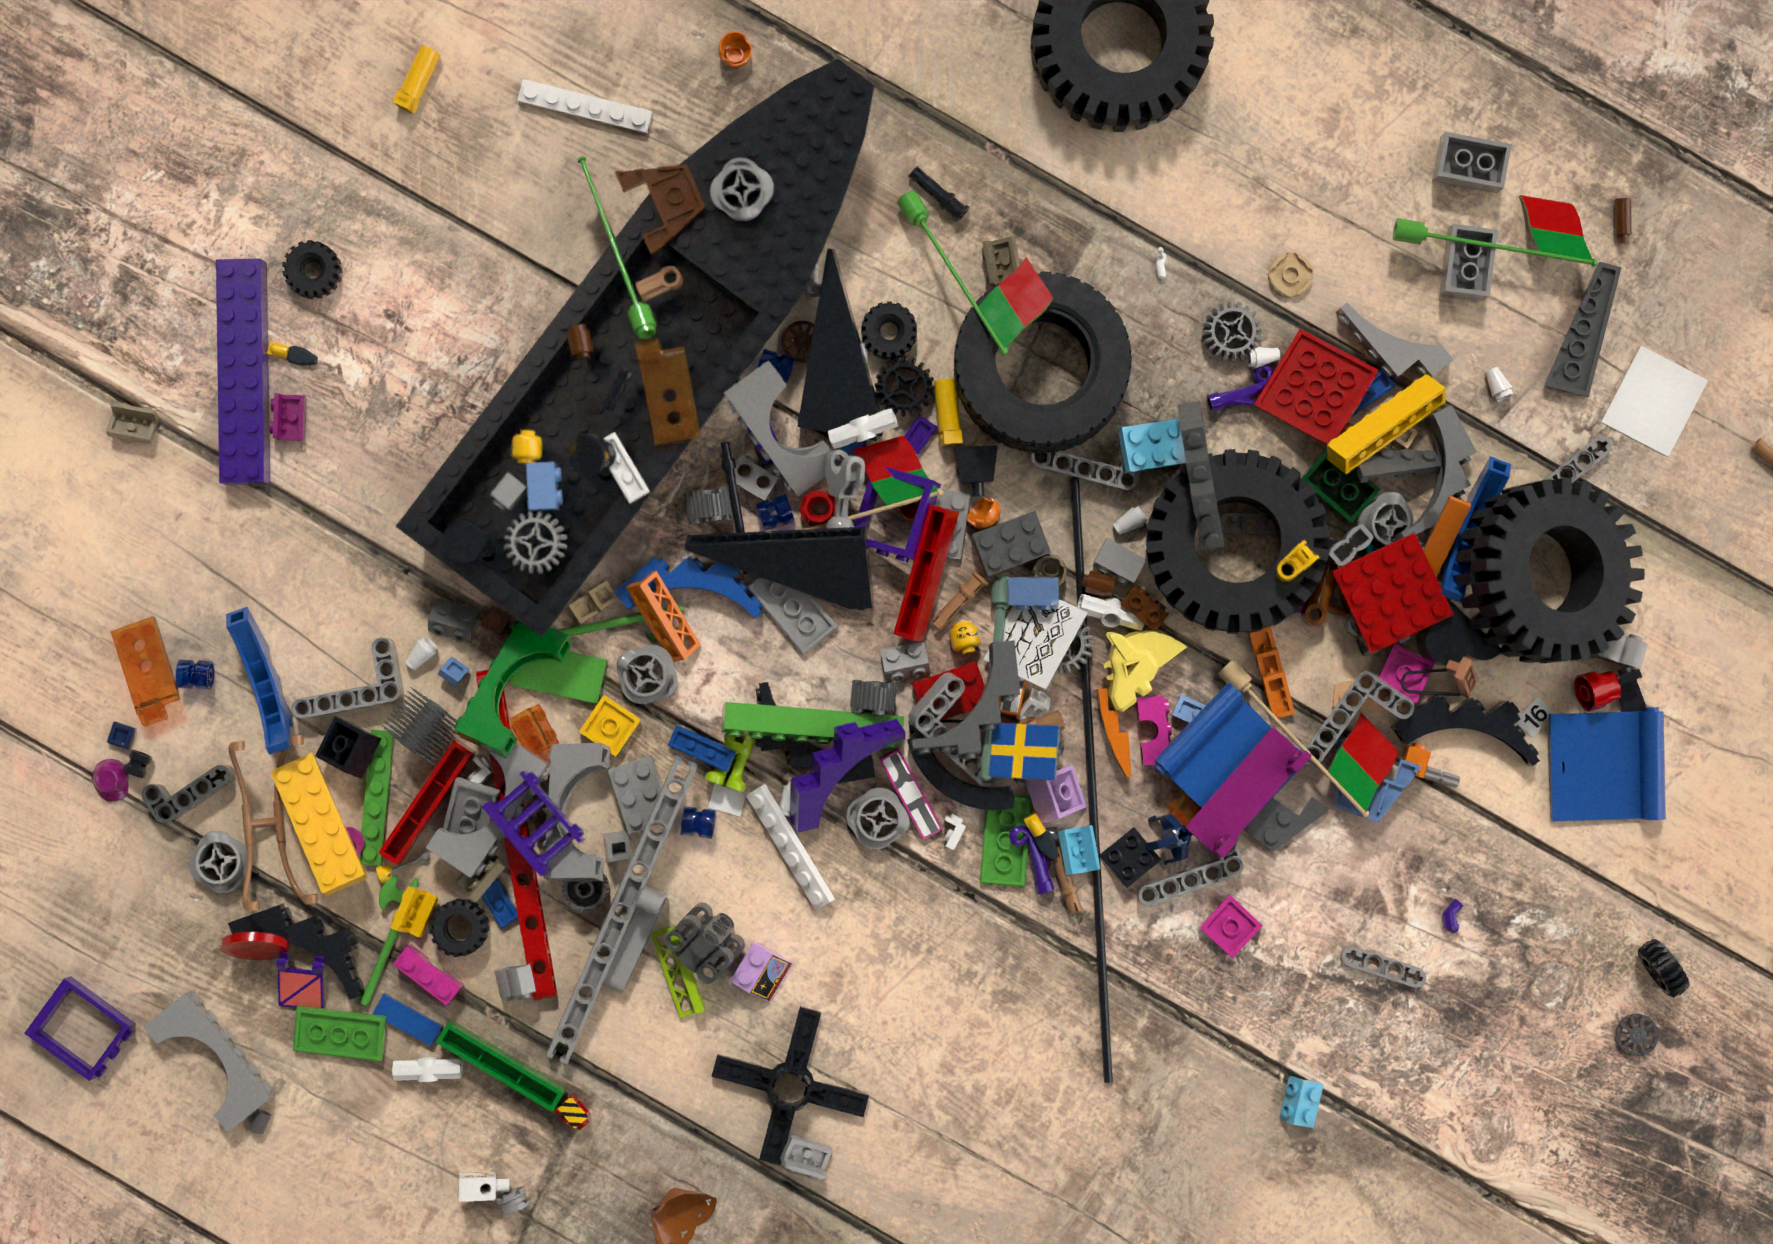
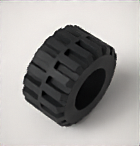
[429,899,490,957]

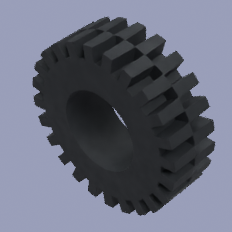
[1030,0,1214,132]
[1146,449,1330,634]
[1456,478,1645,664]

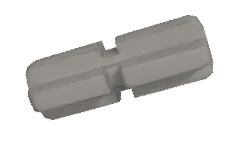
[1424,766,1460,787]

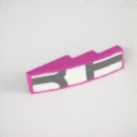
[879,748,943,840]

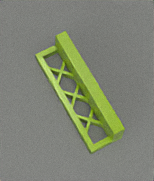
[650,924,706,1018]

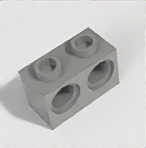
[734,455,779,502]

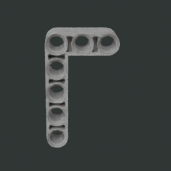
[1030,451,1140,492]
[291,637,404,718]
[1306,670,1414,765]
[909,673,997,787]
[1137,843,1244,906]
[602,885,669,994]

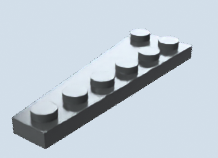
[1544,262,1622,398]

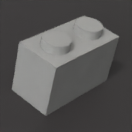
[1093,538,1147,585]

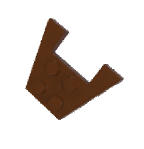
[615,164,706,255]

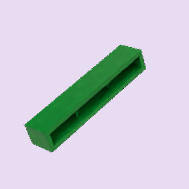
[436,1020,567,1112]

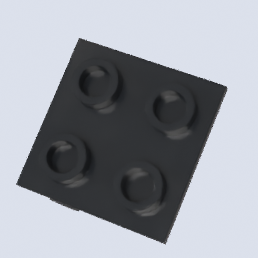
[1100,827,1162,888]

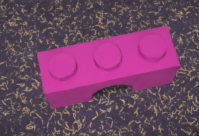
[1136,696,1172,766]
[393,944,464,1006]

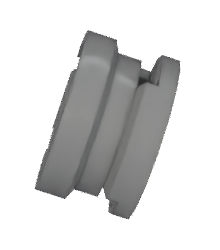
[495,1186,531,1216]

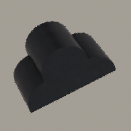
[1417,598,1501,665]

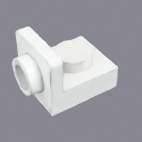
[1016,688,1051,720]
[468,756,493,784]
[944,814,966,850]

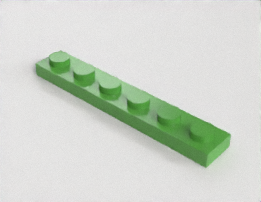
[360,729,395,866]

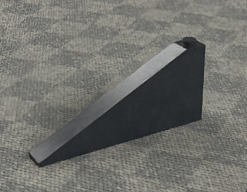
[797,248,884,441]
[685,527,874,610]

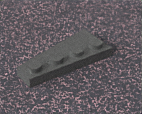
[1355,448,1442,483]

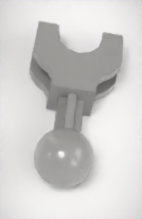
[824,449,865,528]

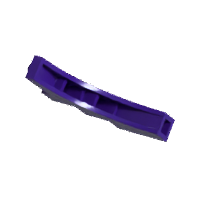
[790,719,906,833]

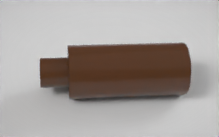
[1615,198,1632,244]

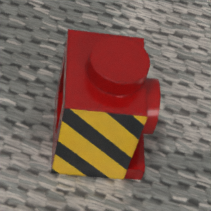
[554,1093,591,1130]

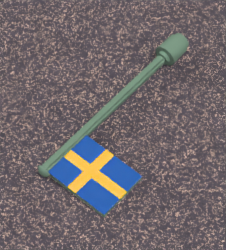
[978,576,1060,781]

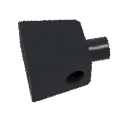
[954,445,998,497]

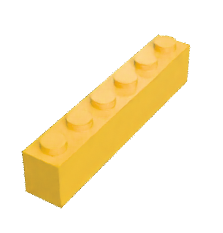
[1327,374,1446,474]

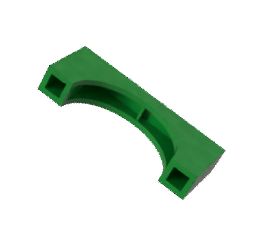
[454,620,573,759]

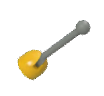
[376,853,430,884]

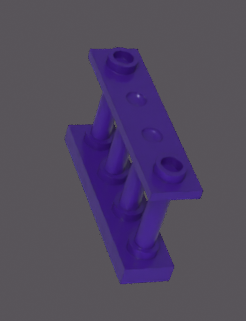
[482,771,586,876]

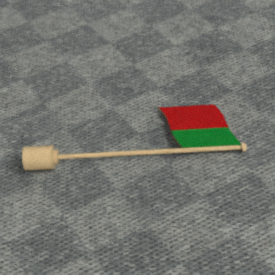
[766,435,944,531]
[1218,659,1398,818]

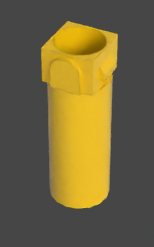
[392,45,441,114]
[934,379,963,446]

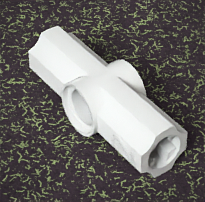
[828,408,898,449]
[1077,594,1144,631]
[392,1057,463,1082]

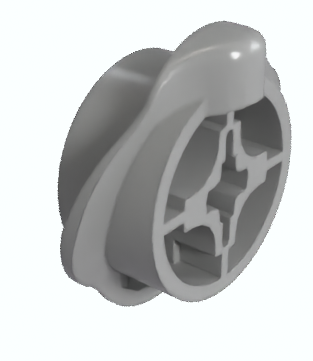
[710,158,774,221]
[1357,492,1413,548]
[617,645,678,704]
[846,788,910,849]
[189,831,247,894]

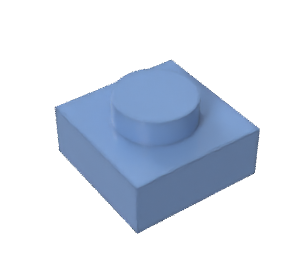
[438,656,470,687]

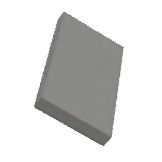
[747,577,838,655]

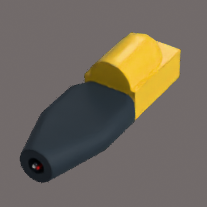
[267,341,318,365]
[1024,812,1058,861]

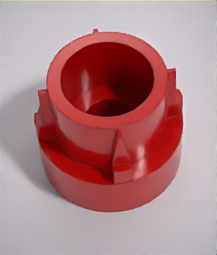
[800,490,836,527]
[1574,671,1621,712]

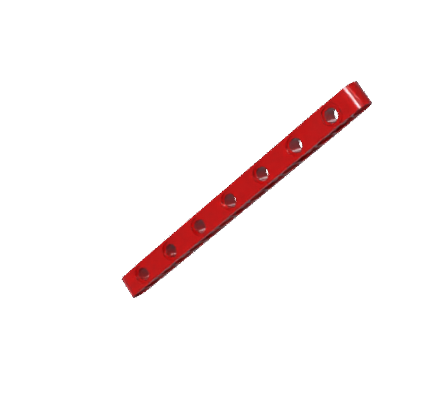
[476,669,557,1001]

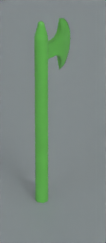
[558,606,684,641]
[360,876,419,1006]

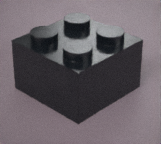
[315,716,382,779]

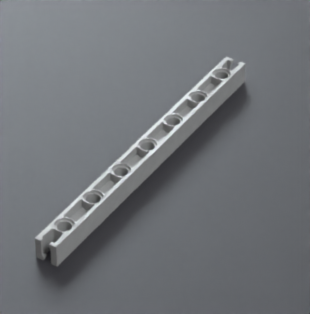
[546,755,697,1064]

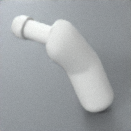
[1156,247,1167,279]

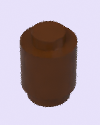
[567,324,594,360]
[1081,571,1115,597]

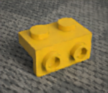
[390,886,439,938]

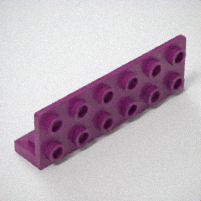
[1185,727,1312,858]

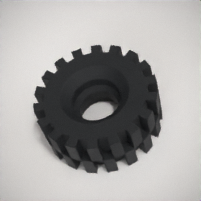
[282,240,342,299]
[861,301,917,360]

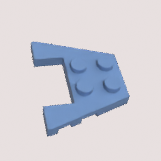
[1335,737,1421,823]

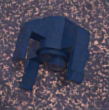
[1145,813,1192,866]

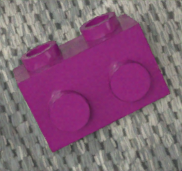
[270,393,306,441]

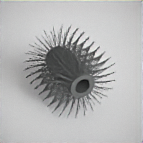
[382,687,458,766]

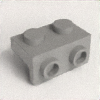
[880,641,931,683]
[780,1135,833,1180]

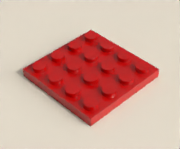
[1254,329,1379,446]
[1331,532,1454,653]

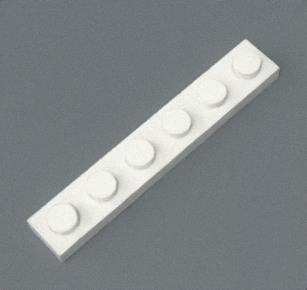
[517,79,653,135]
[746,784,835,910]

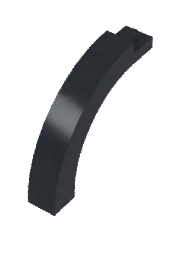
[907,716,1016,810]

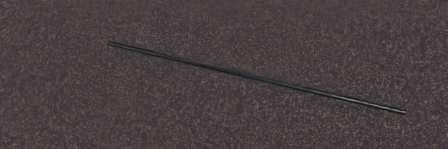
[1070,478,1113,1083]

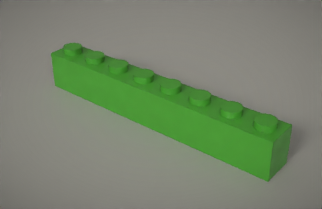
[721,702,904,749]

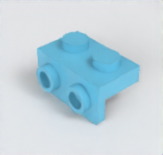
[1058,825,1100,875]
[1280,1076,1324,1128]

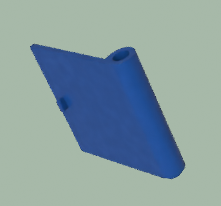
[1154,683,1296,821]
[1549,707,1666,821]

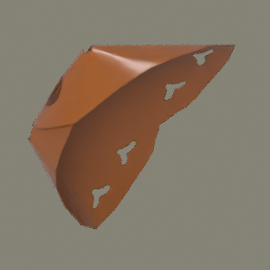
[651,1188,717,1244]

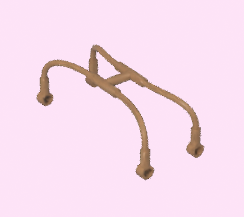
[228,735,318,911]

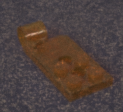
[635,338,701,445]
[111,616,180,727]

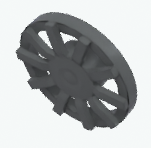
[1615,1014,1659,1056]

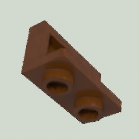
[1120,586,1169,631]

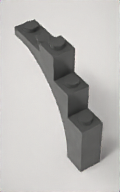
[1178,401,1225,551]
[1393,405,1477,541]
[909,640,1020,760]

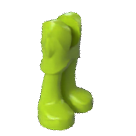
[704,733,754,792]

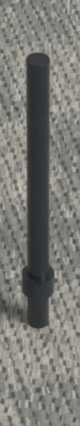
[720,441,750,574]

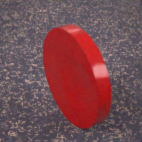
[221,932,289,960]

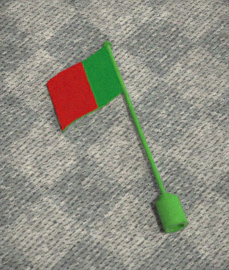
[897,191,1053,355]
[1392,195,1597,267]

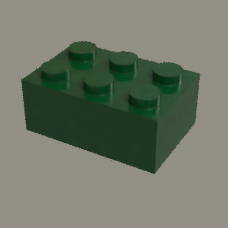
[1301,447,1381,525]

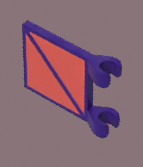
[276,952,324,1008]

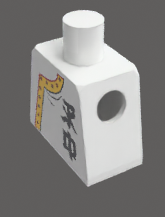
[458,1171,509,1202]

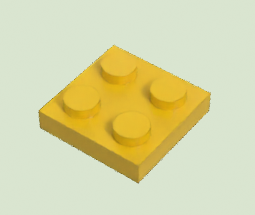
[579,695,642,757]

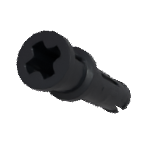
[908,166,970,222]

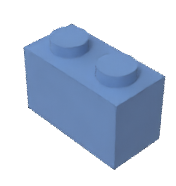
[526,462,563,511]
[1008,577,1059,610]

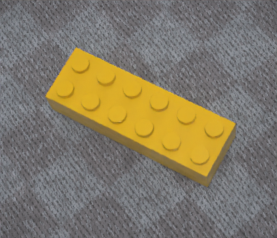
[270,753,368,897]

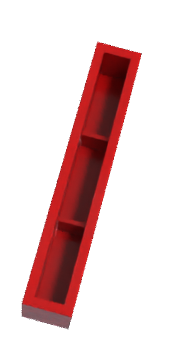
[893,504,959,641]
[378,740,476,865]

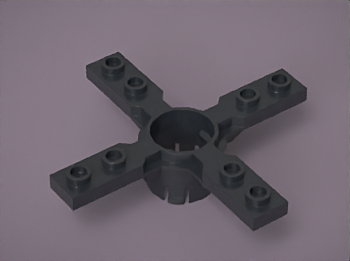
[711,1006,869,1165]

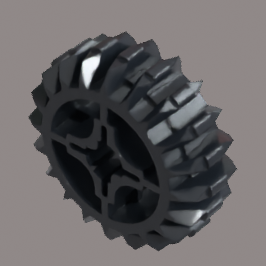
[874,356,935,417]
[1638,939,1690,998]

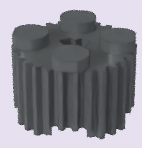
[684,488,732,524]
[850,680,897,715]
[562,872,610,912]

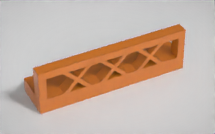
[626,571,701,662]

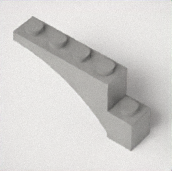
[1336,302,1454,379]

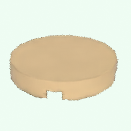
[1268,253,1313,297]

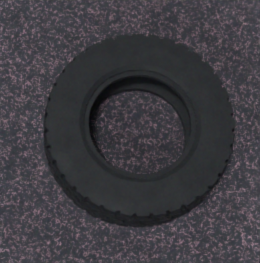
[954,271,1132,454]

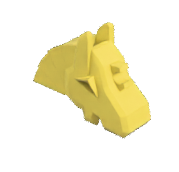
[1102,630,1187,712]

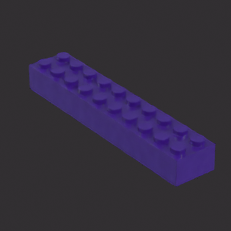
[216,258,270,485]

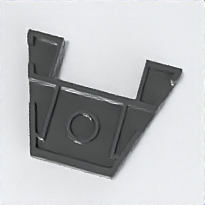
[1243,797,1329,851]

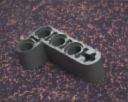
[141,765,235,823]

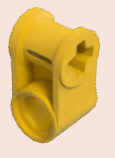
[1276,540,1319,582]

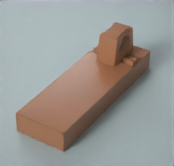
[1446,657,1478,698]

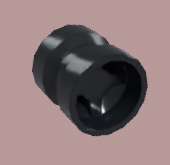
[123,749,153,778]

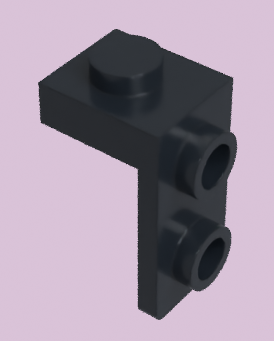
[1616,666,1646,712]

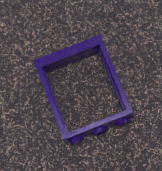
[854,467,941,563]
[24,976,136,1081]

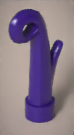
[1207,365,1273,412]
[1009,825,1054,894]

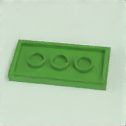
[510,652,607,704]
[980,796,1032,887]
[293,1005,387,1061]

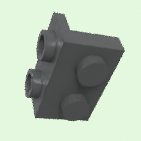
[428,598,479,643]

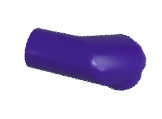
[1442,899,1463,933]

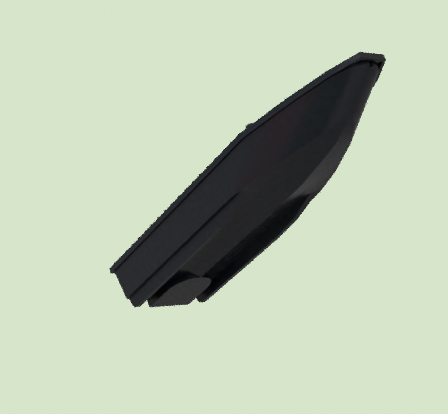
[395,59,874,637]

